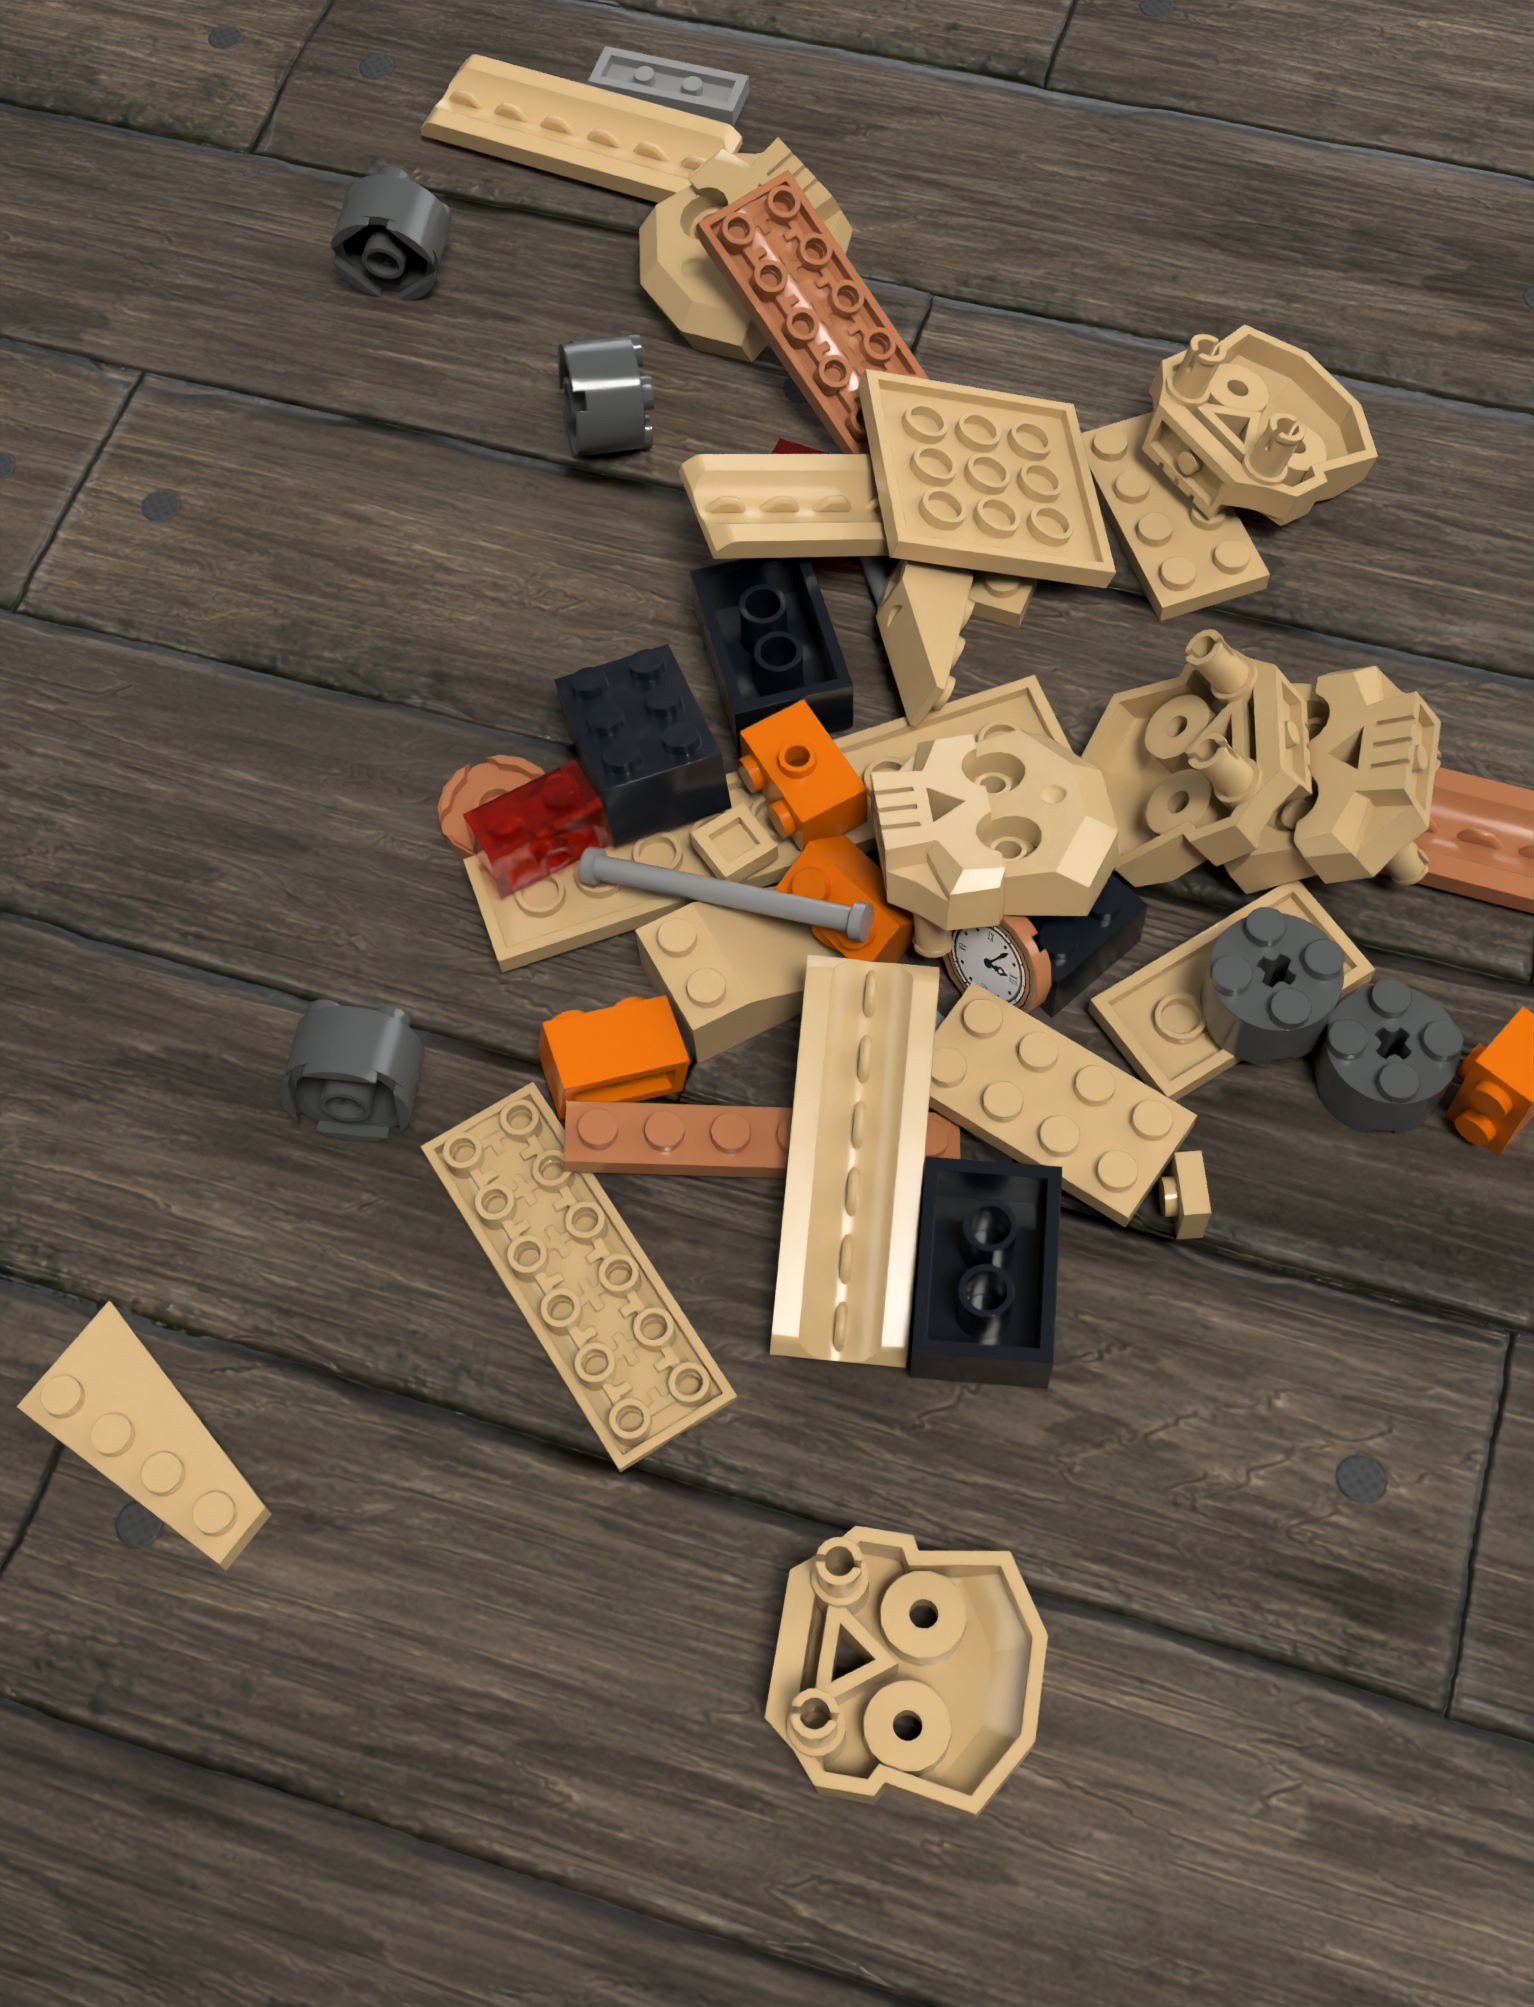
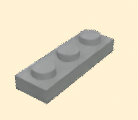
[588,46,750,128]

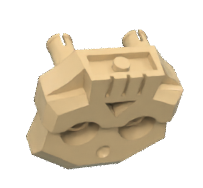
[639,137,853,362]
[1142,324,1378,526]
[1081,629,1312,887]
[1223,666,1442,895]
[871,729,1119,958]
[765,1526,1048,1820]

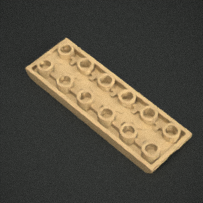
[420,54,743,203]
[678,454,889,559]
[769,955,939,1368]
[420,1082,738,1472]

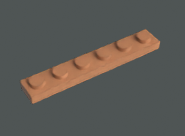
[563,1100,961,1183]

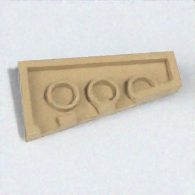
[17,1301,272,1570]

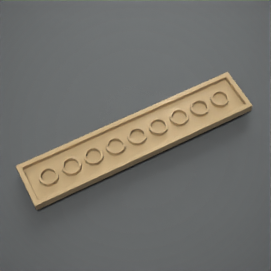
[463,675,1073,973]

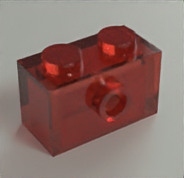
[463,760,611,899]

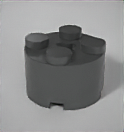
[331,167,452,300]
[557,333,654,456]
[1200,907,1345,1064]
[1314,978,1464,1134]
[279,1000,425,1142]

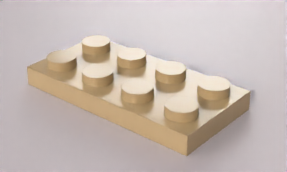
[1081,412,1270,621]
[1088,880,1375,1101]
[929,982,1197,1227]

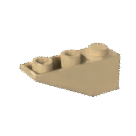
[876,559,975,728]

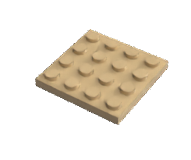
[858,369,1116,588]

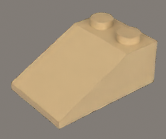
[635,886,847,1064]

